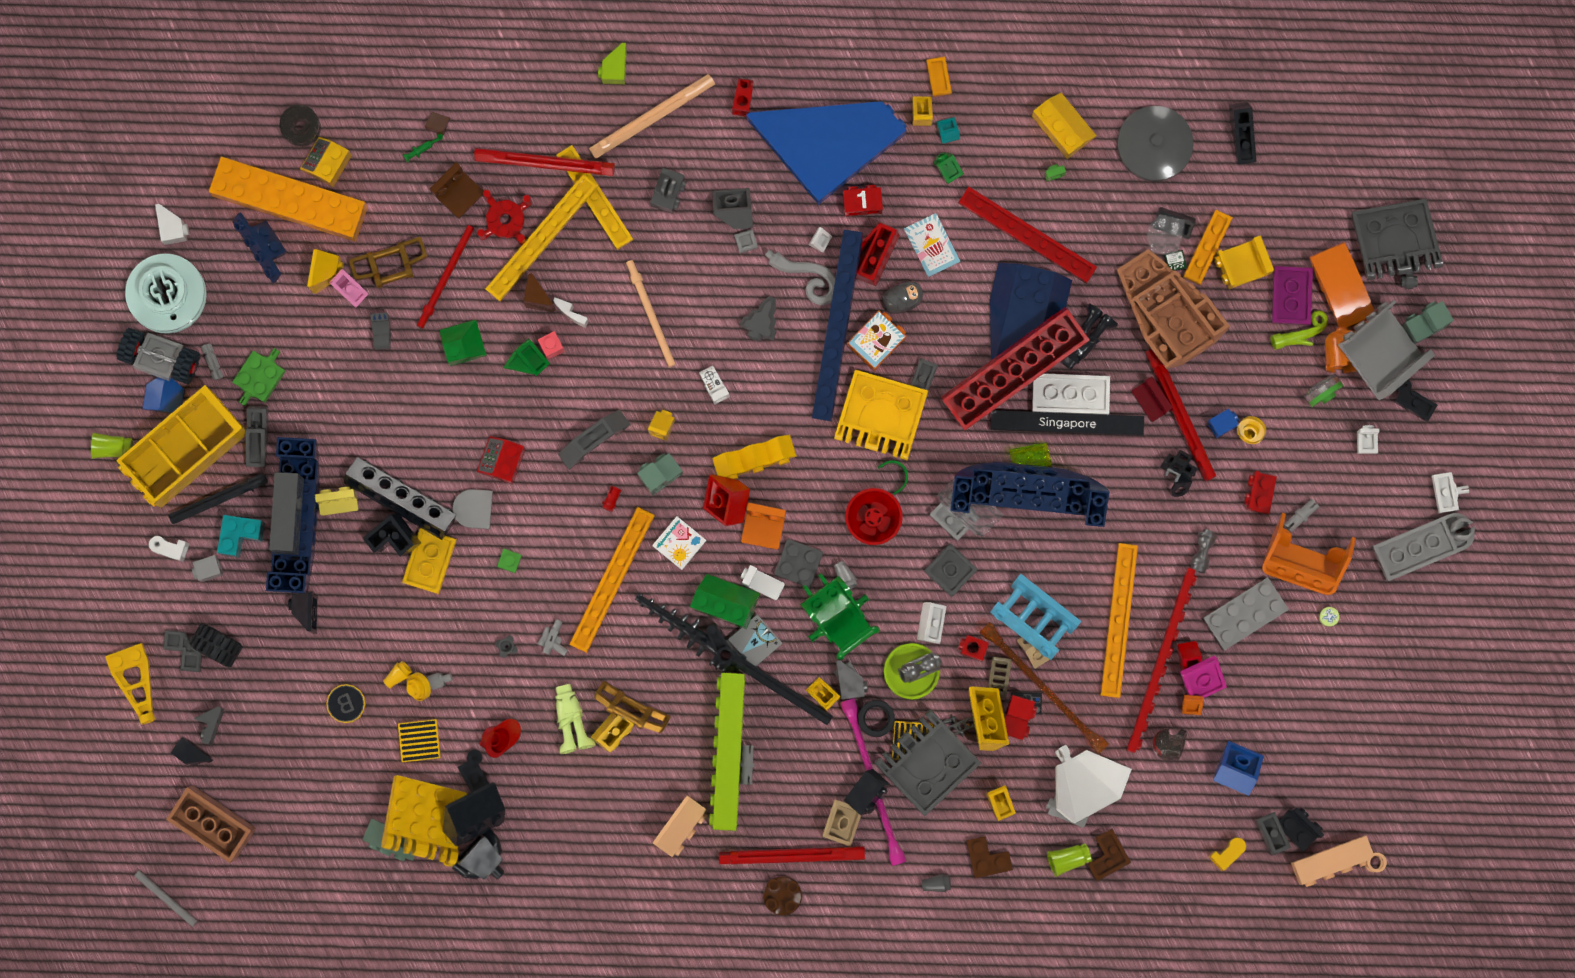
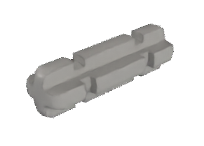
[201,343,223,380]

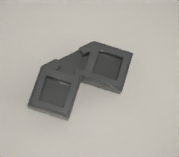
[163,630,203,672]

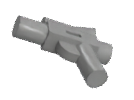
[537,619,568,656]

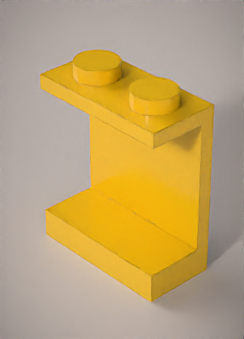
[1214,235,1274,289]

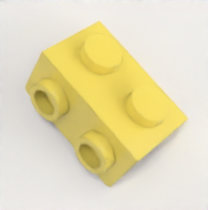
[315,487,358,516]

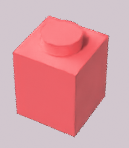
[538,331,565,360]

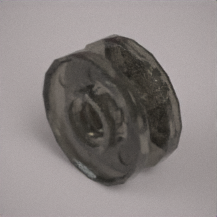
[279,104,321,147]

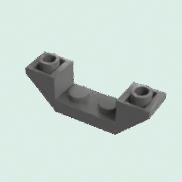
[558,409,631,470]

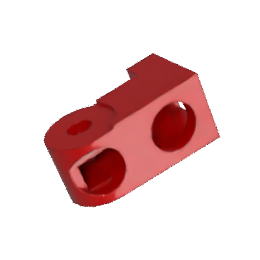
[732,78,754,117]

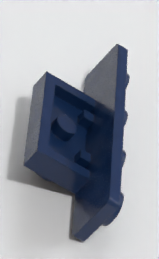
[233,212,287,283]

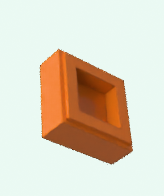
[1182,695,1204,715]

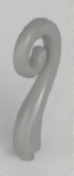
[765,250,836,305]

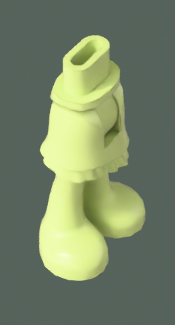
[555,684,596,754]

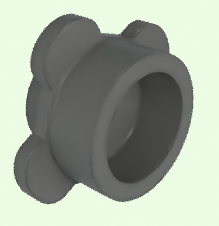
[495,636,518,658]

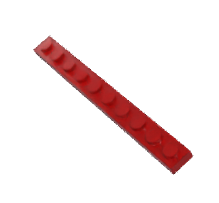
[1126,568,1197,753]

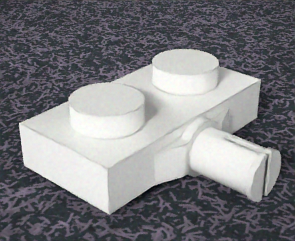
[1432,472,1469,513]

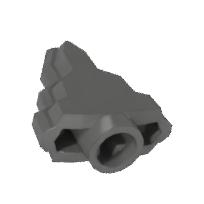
[739,296,777,342]

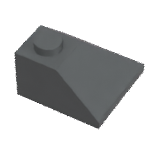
[712,188,753,229]

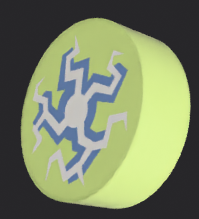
[1319,607,1339,627]

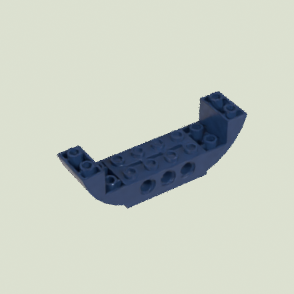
[266,437,320,593]
[950,461,1110,527]

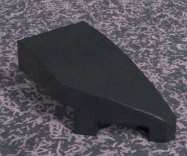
[171,737,213,766]

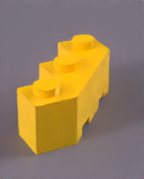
[712,435,796,480]

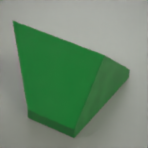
[503,338,550,376]

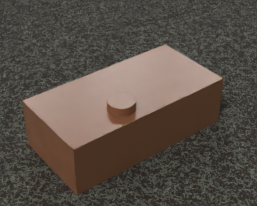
[166,785,257,863]

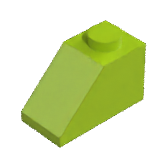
[598,43,627,85]

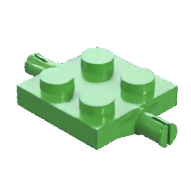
[232,348,286,406]

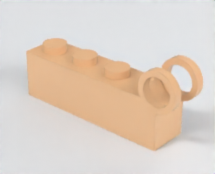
[1291,836,1387,887]

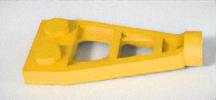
[105,643,156,725]

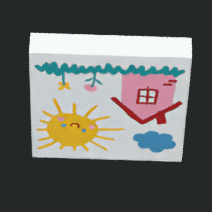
[652,516,706,570]

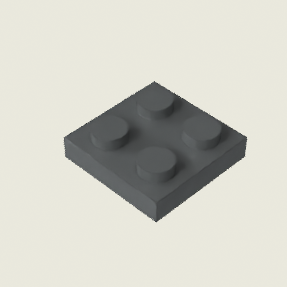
[774,539,823,588]

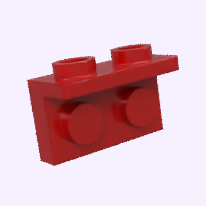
[1244,471,1277,515]

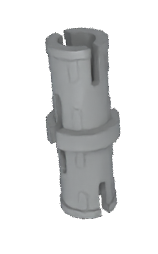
[1283,499,1319,533]
[740,745,755,785]

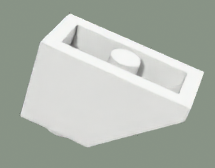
[155,204,189,245]

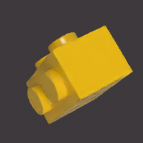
[591,713,635,752]

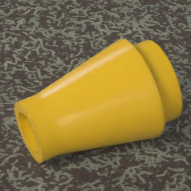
[383,661,412,689]

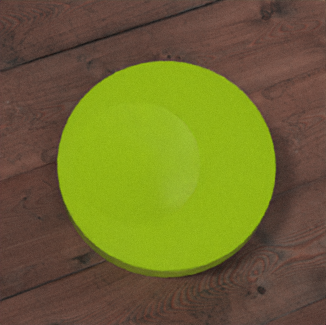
[884,643,940,700]

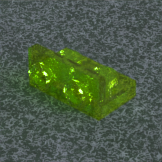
[1009,442,1052,467]

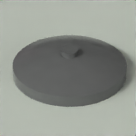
[1117,106,1193,182]

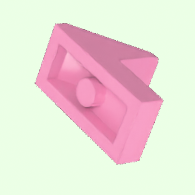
[329,269,368,308]

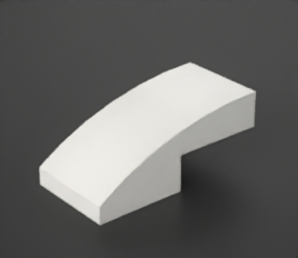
[553,297,588,328]

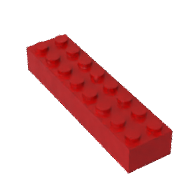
[941,307,1089,430]

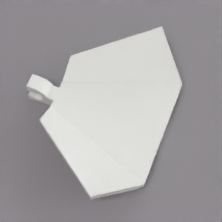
[1055,745,1132,823]

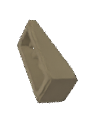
[988,657,1012,698]

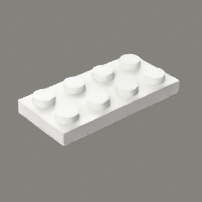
[1032,374,1110,415]

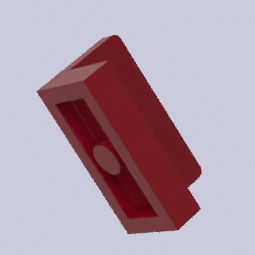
[1131,376,1173,422]

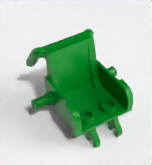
[800,573,880,660]

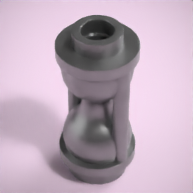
[1190,529,1217,574]
[898,652,942,683]

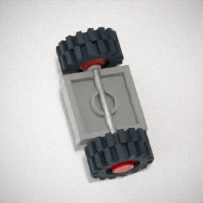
[116,328,200,385]

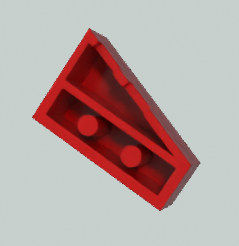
[856,223,900,286]

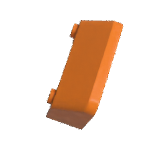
[1262,513,1356,595]

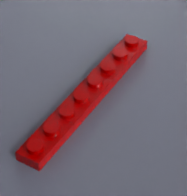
[958,186,1097,284]

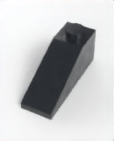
[1229,102,1257,165]

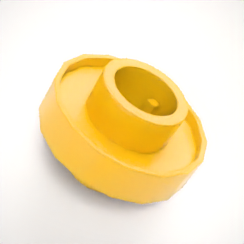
[1237,416,1266,444]
[407,672,431,701]

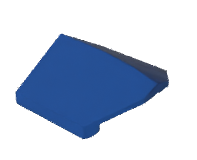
[142,377,185,414]

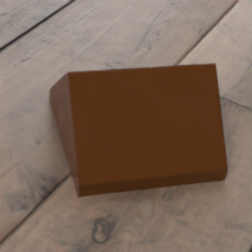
[523,272,556,312]

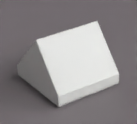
[809,227,832,252]

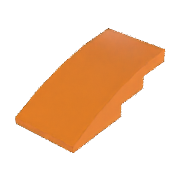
[1309,242,1374,327]

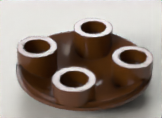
[763,876,802,916]

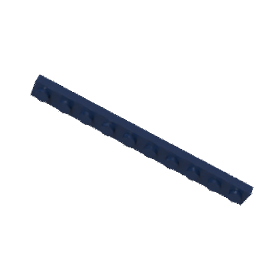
[812,229,864,422]

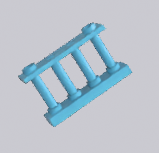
[990,574,1081,660]

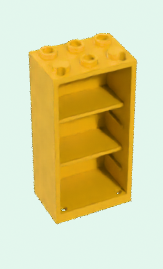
[116,385,246,508]

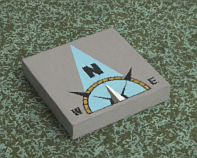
[728,614,783,666]

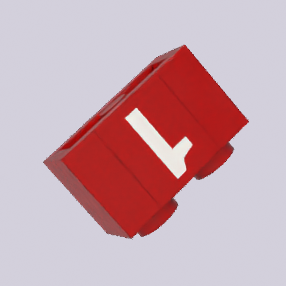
[843,185,883,216]

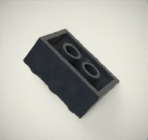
[443,782,505,847]

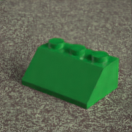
[690,574,760,630]

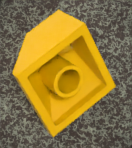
[307,249,344,294]

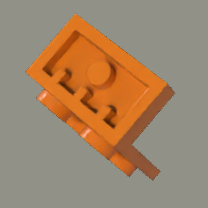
[741,503,786,550]

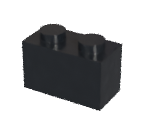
[844,769,890,815]

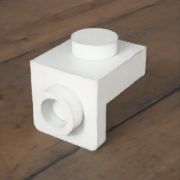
[1357,425,1379,454]

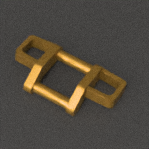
[349,237,427,289]
[594,681,671,733]

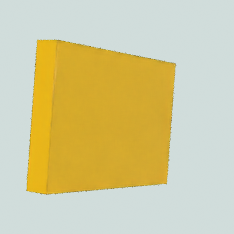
[402,528,457,594]

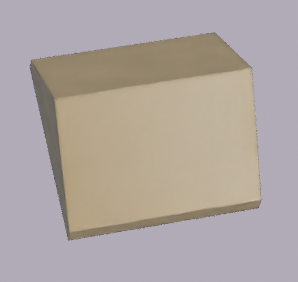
[822,800,861,847]

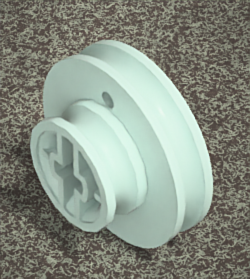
[125,254,207,334]

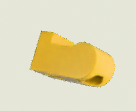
[1208,838,1246,871]

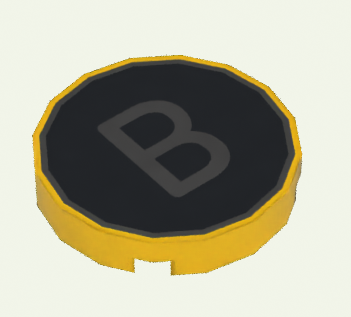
[326,684,366,723]

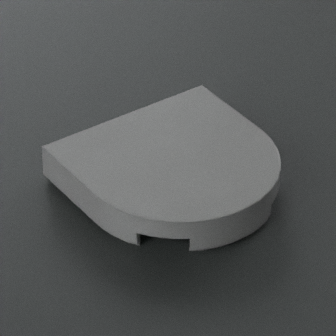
[453,489,493,530]

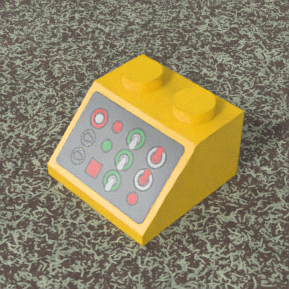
[300,137,352,188]

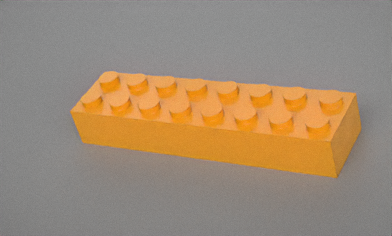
[209,157,368,242]

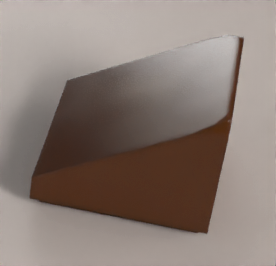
[425,112,450,136]

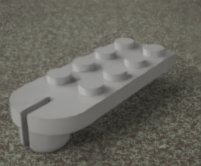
[1372,513,1475,582]

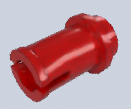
[602,486,622,512]

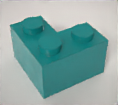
[217,515,265,558]

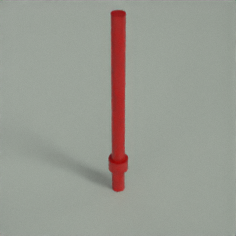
[416,225,474,329]

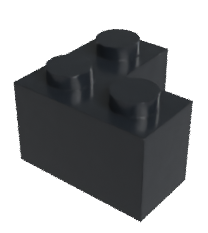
[363,513,421,557]

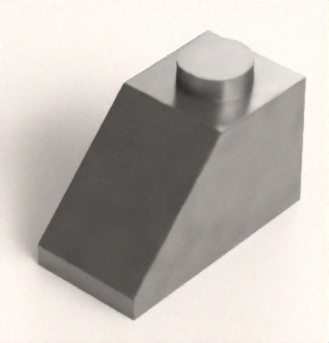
[836,660,868,700]

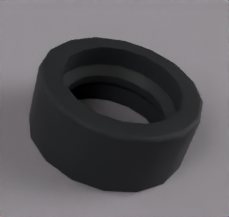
[858,700,895,737]

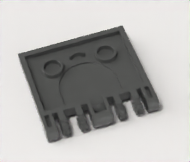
[1351,199,1443,281]
[874,709,981,816]

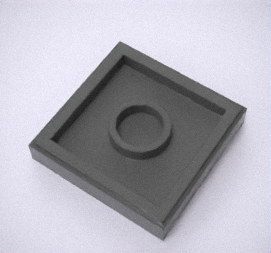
[924,543,978,598]

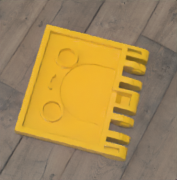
[834,370,928,461]
[381,775,467,865]

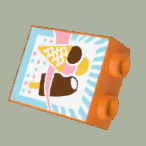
[847,311,906,372]

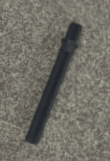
[169,473,268,524]

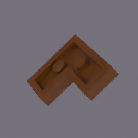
[1087,828,1131,881]
[966,836,1013,878]

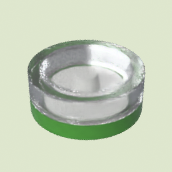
[1303,374,1344,407]

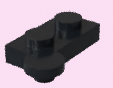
[1394,380,1438,422]
[458,750,490,792]

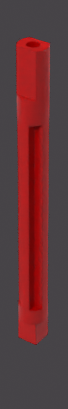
[474,148,615,176]
[1145,349,1216,482]
[719,846,865,865]

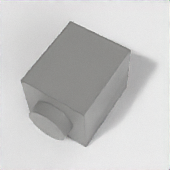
[192,555,224,582]

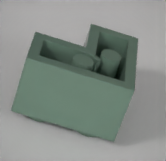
[1402,301,1454,344]
[637,453,683,496]
[363,818,415,861]

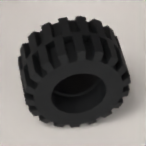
[189,623,243,667]

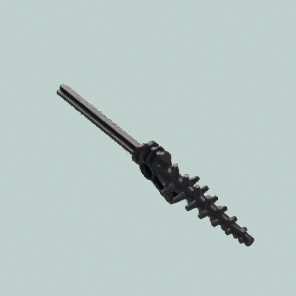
[635,593,833,725]

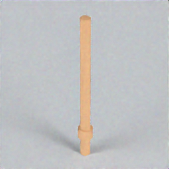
[626,260,676,367]

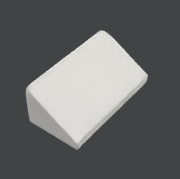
[917,602,946,644]

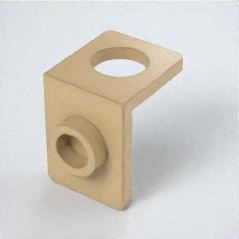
[1017,637,1050,669]

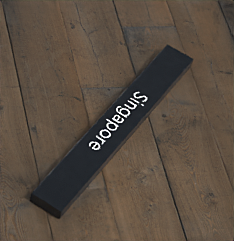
[990,410,1144,436]

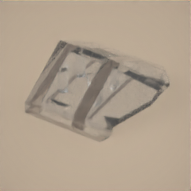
[1147,215,1186,258]

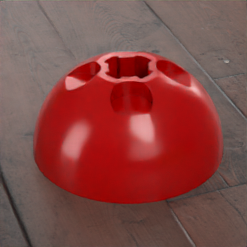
[845,488,903,545]

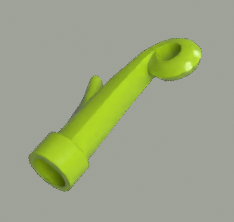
[1270,310,1328,350]

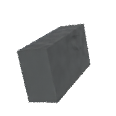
[269,472,304,555]

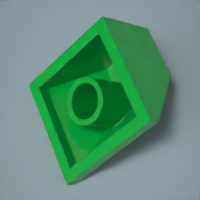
[440,319,487,367]

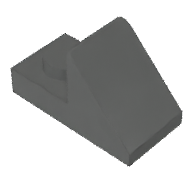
[194,707,225,745]

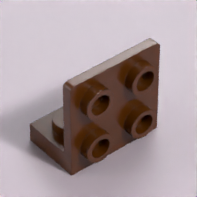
[430,162,484,219]

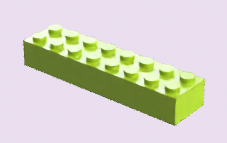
[709,673,745,831]

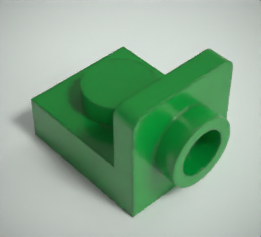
[933,152,964,184]

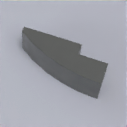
[246,406,269,467]

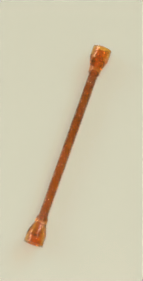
[979,622,1109,755]

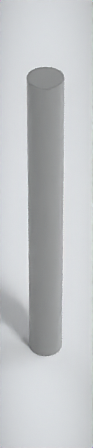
[134,870,198,927]

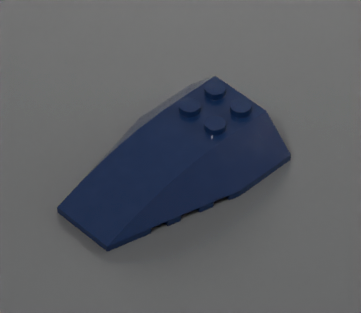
[990,263,1072,386]

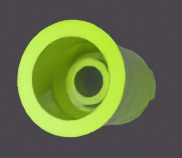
[91,432,133,459]
[1047,843,1092,877]

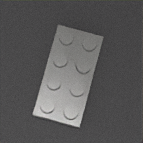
[1203,577,1289,651]

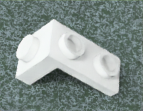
[740,565,784,600]

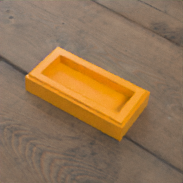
[926,56,952,97]

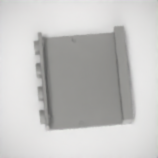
[1338,300,1435,400]

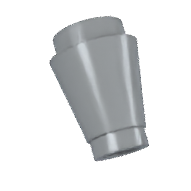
[834,561,858,589]

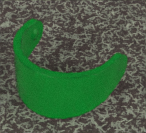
[878,460,908,495]

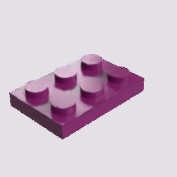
[1272,266,1313,326]

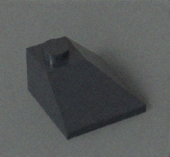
[288,592,318,634]

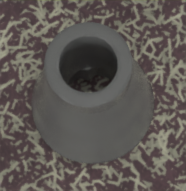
[922,873,951,892]

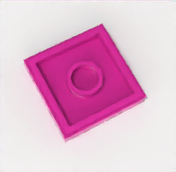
[1180,655,1227,698]

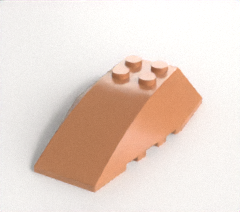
[1117,249,1230,369]

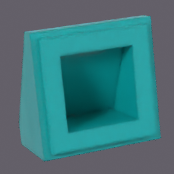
[936,117,960,144]

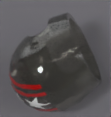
[1152,728,1187,760]

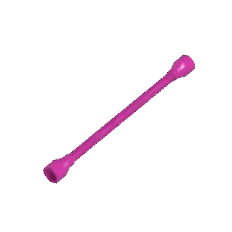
[840,698,907,866]

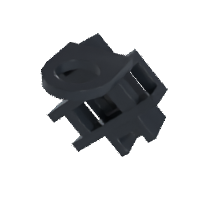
[1160,450,1197,497]

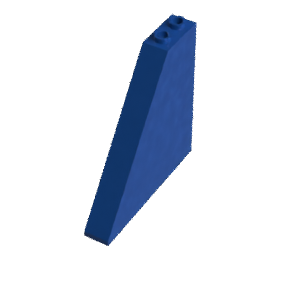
[746,101,907,205]

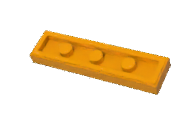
[1183,210,1233,286]

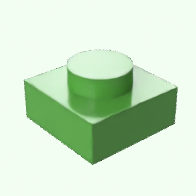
[1044,164,1066,182]
[497,549,522,574]

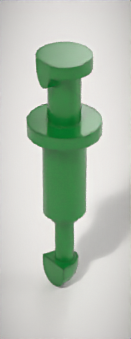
[402,134,443,163]

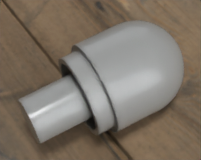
[427,673,453,690]

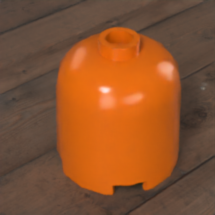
[1325,327,1357,373]

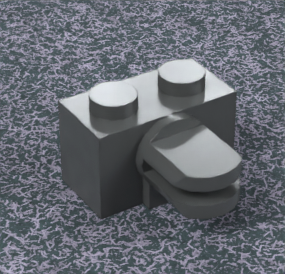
[650,168,687,214]

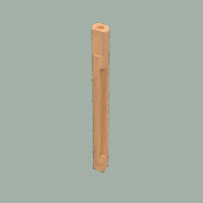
[589,74,715,159]

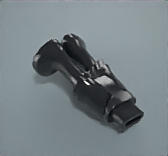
[1060,303,1118,370]

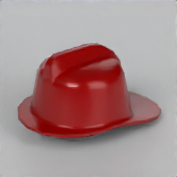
[479,719,521,758]

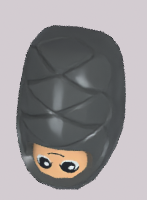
[882,282,923,314]

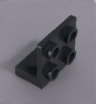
[1279,807,1324,852]

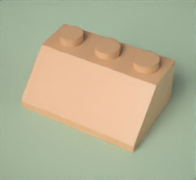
[653,796,707,857]

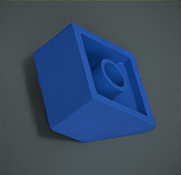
[1213,741,1264,796]

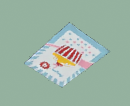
[904,213,960,277]

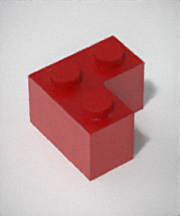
[1004,695,1037,741]

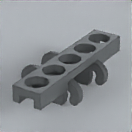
[942,714,975,737]

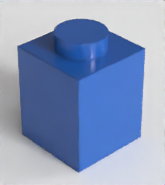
[1207,409,1239,439]

